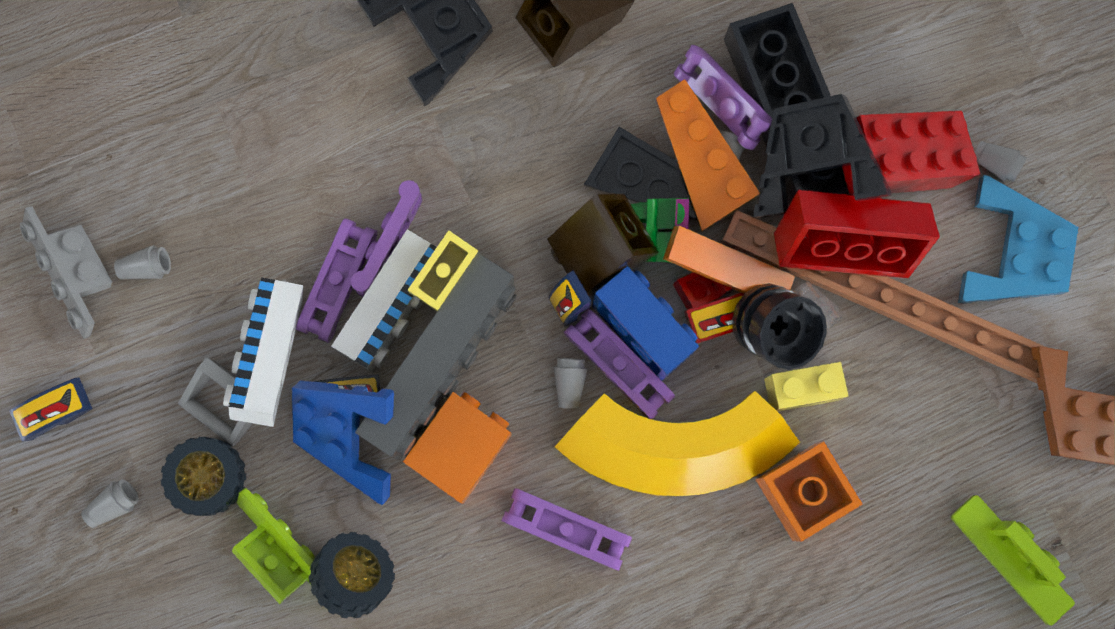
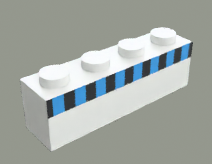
[331,229,437,372]
[223,277,303,427]

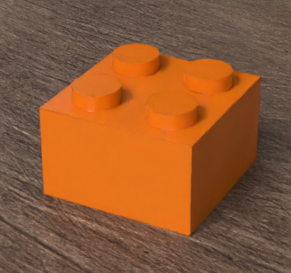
[755,441,863,542]

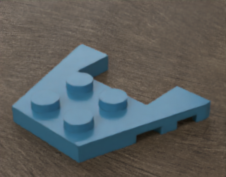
[958,175,1079,304]

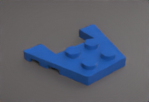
[292,380,394,505]

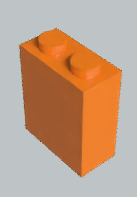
[403,392,512,504]

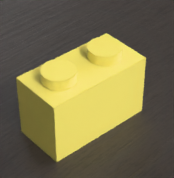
[407,230,478,311]
[764,362,849,412]

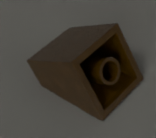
[515,0,634,68]
[547,194,659,296]

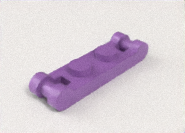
[674,45,772,150]
[350,180,422,297]
[296,218,378,343]
[564,308,675,419]
[501,488,632,571]

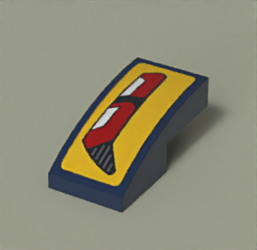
[548,270,591,327]
[9,378,93,442]

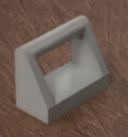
[178,357,253,447]

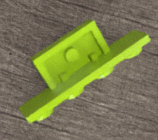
[232,488,315,604]
[951,495,1075,626]

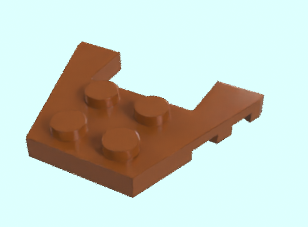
[1032,346,1115,466]

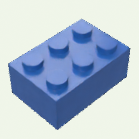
[592,266,699,381]

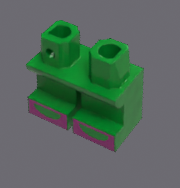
[631,198,689,263]

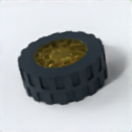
[161,437,247,516]
[309,532,395,619]

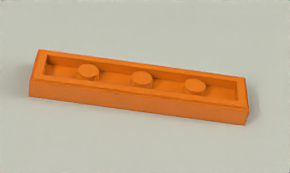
[663,226,795,293]

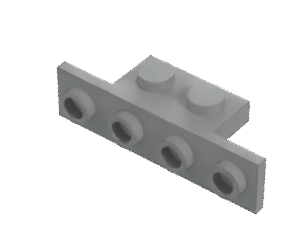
[20,206,112,339]

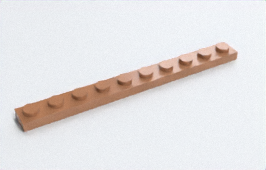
[721,210,1045,383]

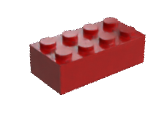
[842,110,980,196]
[774,190,940,278]

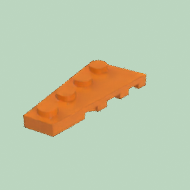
[656,79,760,232]

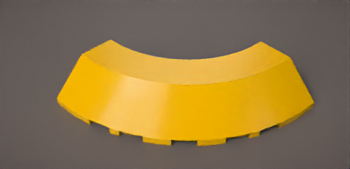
[555,391,800,496]

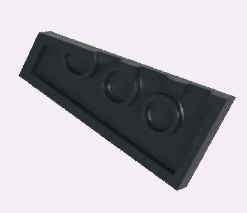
[584,127,720,226]

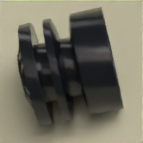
[732,283,827,370]

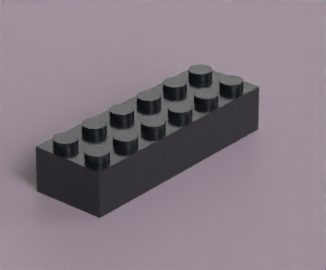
[724,3,850,205]

